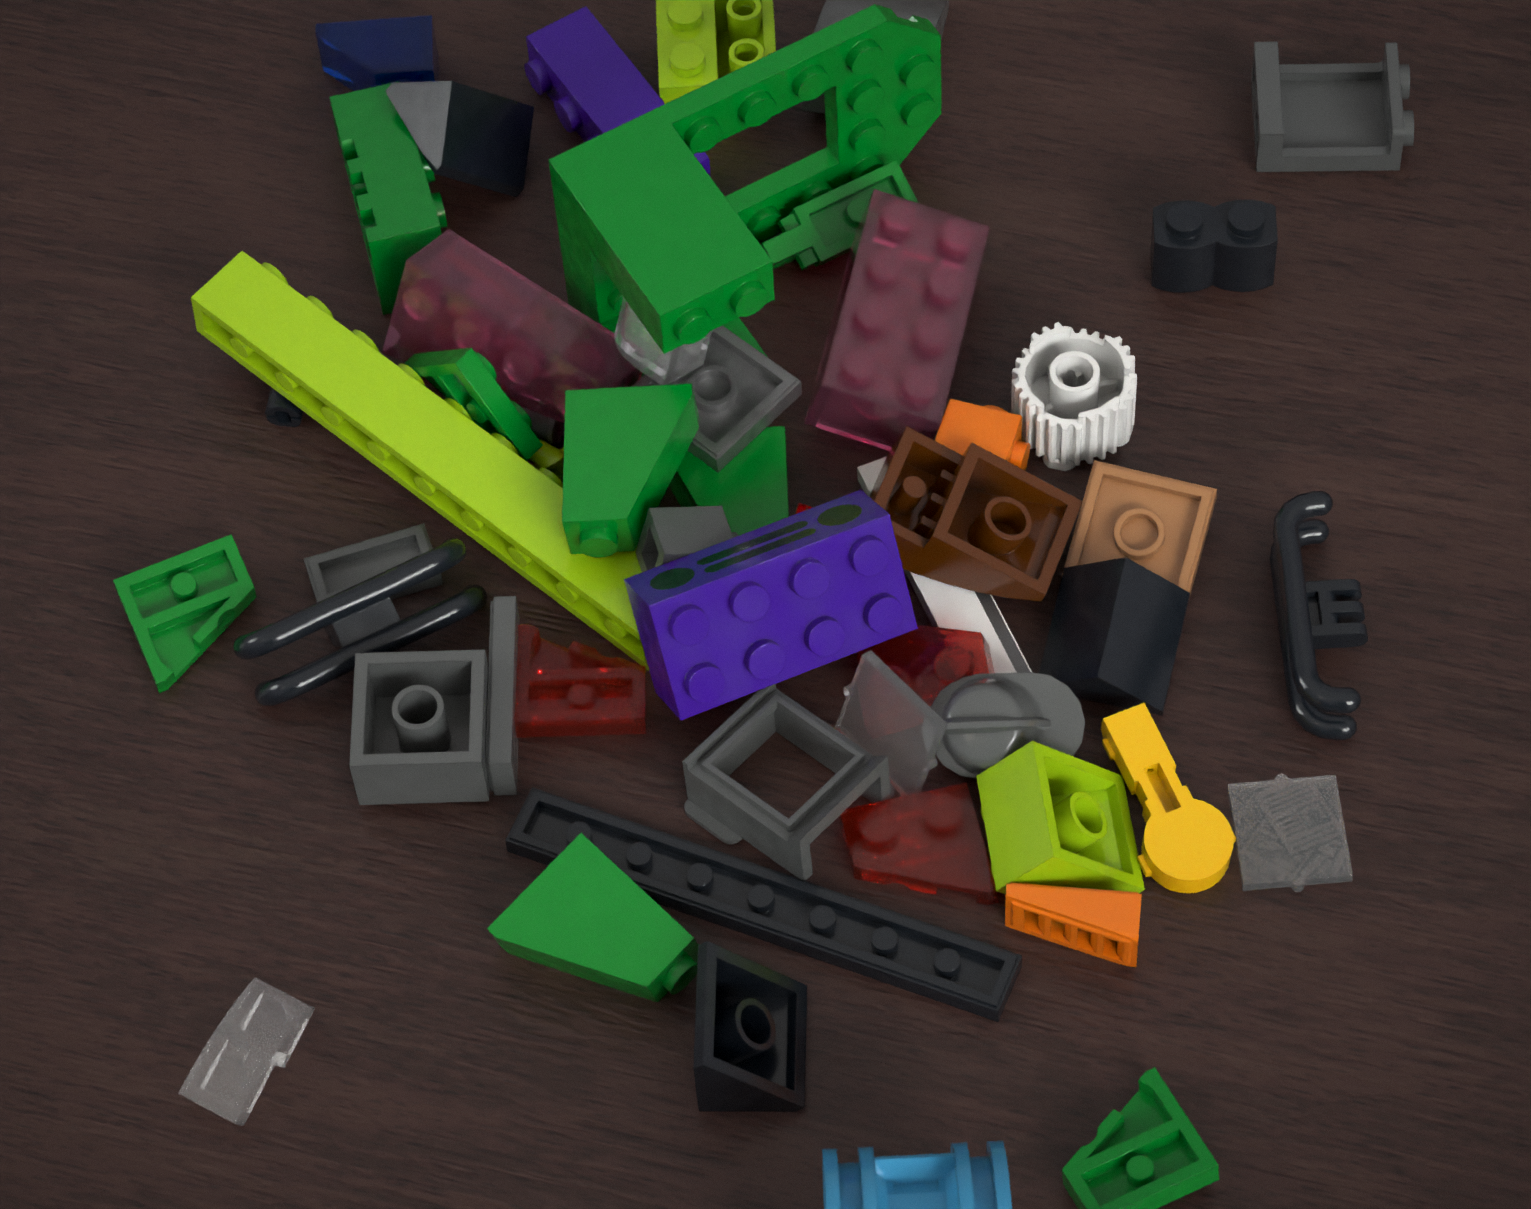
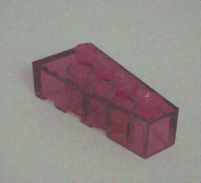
[382,229,648,423]

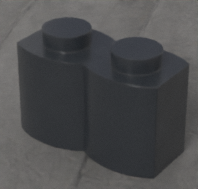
[1150,200,1278,293]

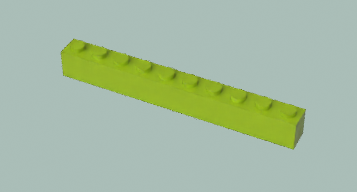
[191,251,650,672]

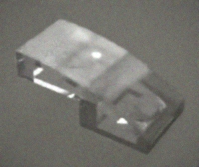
[178,977,315,1126]

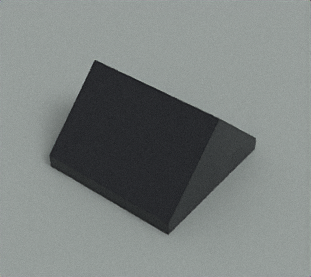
[385,81,534,197]
[1039,557,1190,716]
[693,941,807,1112]

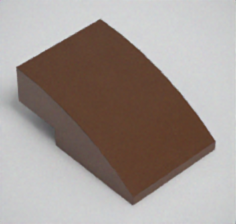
[869,426,1083,602]

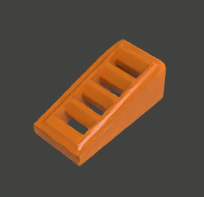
[1005,882,1142,967]

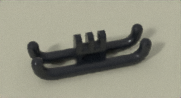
[1270,491,1368,740]
[233,538,487,706]

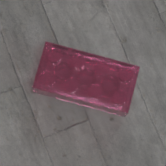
[804,189,990,451]

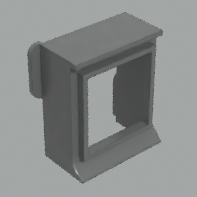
[682,684,895,881]

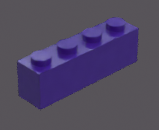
[524,6,711,177]

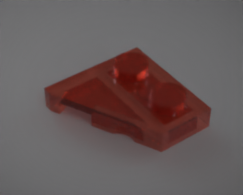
[515,624,647,738]

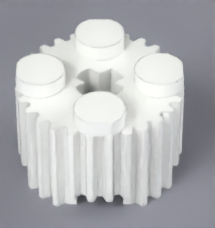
[1011,322,1137,471]

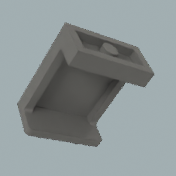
[1251,41,1414,172]

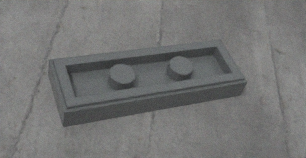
[485,596,522,796]

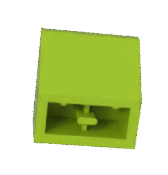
[656,0,776,104]

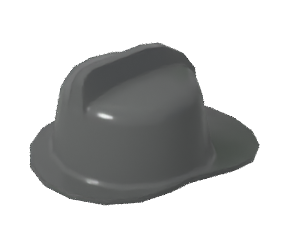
[927,672,1085,778]

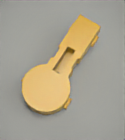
[1101,703,1236,894]

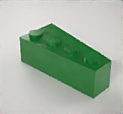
[329,82,457,315]

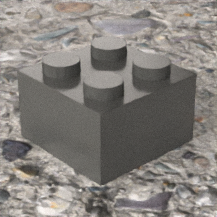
[349,649,490,805]

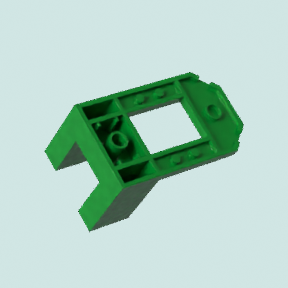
[548,4,942,387]

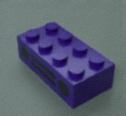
[624,490,918,720]

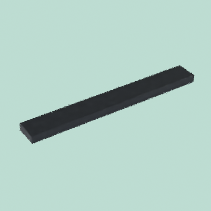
[505,787,1022,1022]

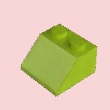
[976,741,1145,894]

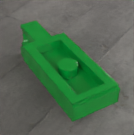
[761,160,924,271]

